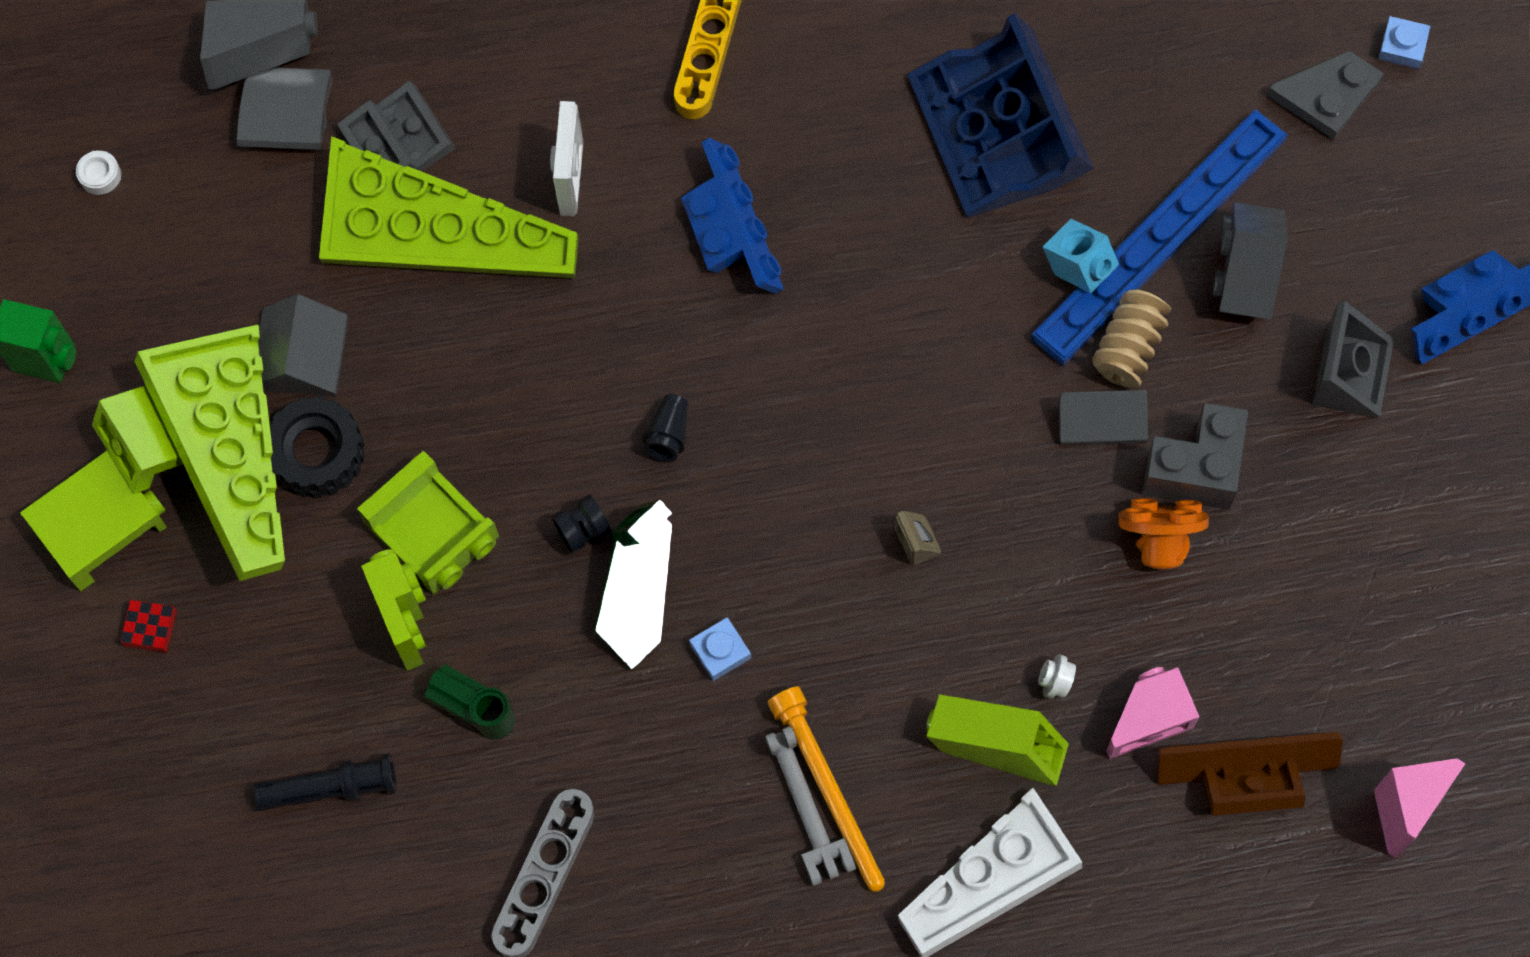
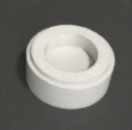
[76,151,121,195]

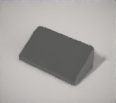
[1057,390,1148,445]

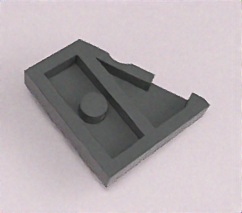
[1267,51,1384,140]

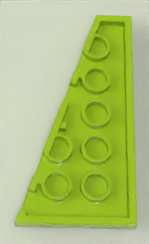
[319,136,579,278]
[134,325,285,581]

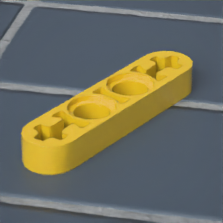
[674,0,742,119]

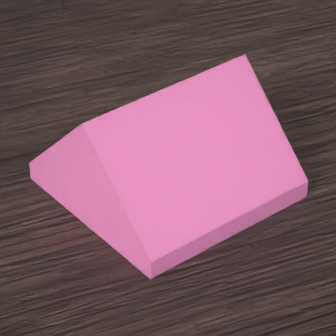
[1374,758,1465,858]

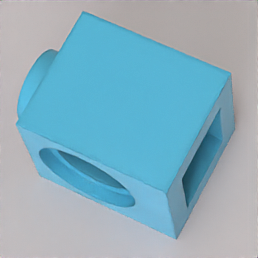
[1043,219,1119,293]

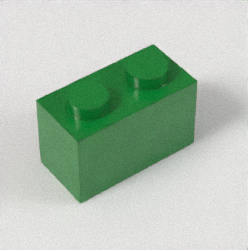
[0,299,76,383]

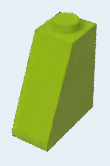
[926,694,1069,786]

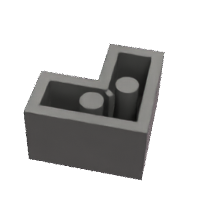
[1212,202,1288,319]
[1142,403,1248,510]

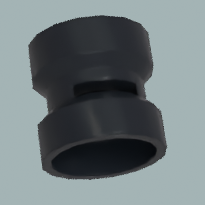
[551,494,612,554]

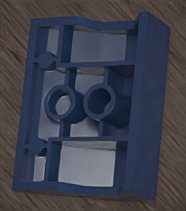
[907,13,1094,218]

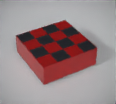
[120,600,177,653]

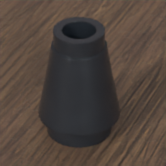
[642,394,689,462]

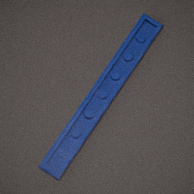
[1031,109,1287,366]

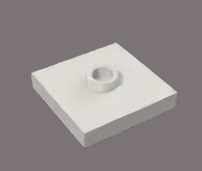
[550,101,584,216]

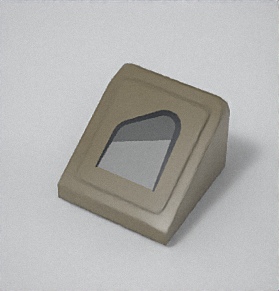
[895,511,941,566]

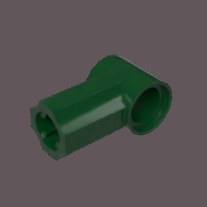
[424,664,516,740]

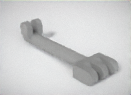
[765,726,856,886]

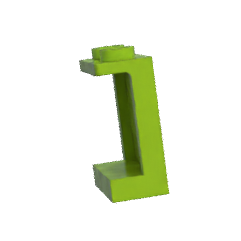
[92,385,183,494]
[20,451,167,592]
[357,451,499,595]

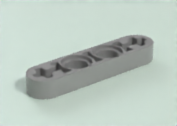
[492,789,595,957]

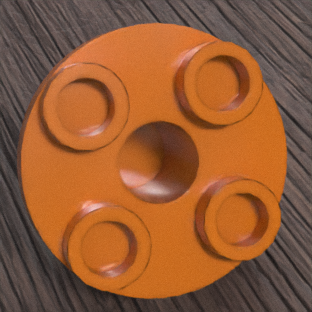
[1118,498,1209,570]

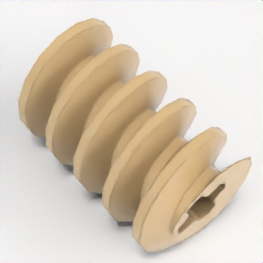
[1092,290,1172,389]

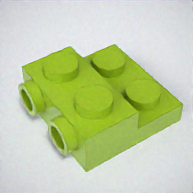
[361,549,426,671]

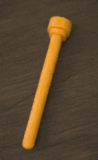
[767,686,885,892]

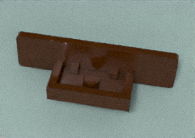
[1157,732,1343,816]

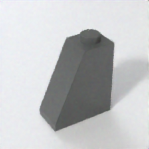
[200,0,318,89]

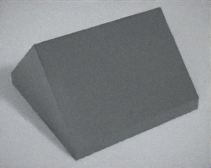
[258,294,349,397]
[1312,301,1394,418]

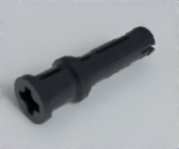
[254,753,397,812]

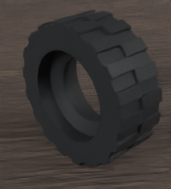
[270,396,365,498]

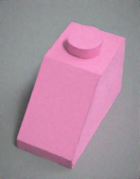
[1106,667,1199,759]

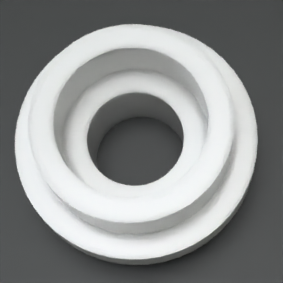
[1038,654,1076,699]

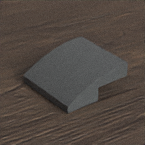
[237,68,332,150]
[337,80,457,171]

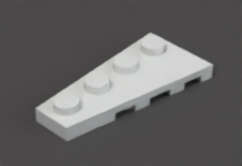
[898,788,1082,957]

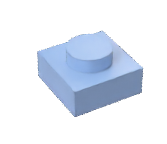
[1378,16,1430,69]
[689,617,751,681]

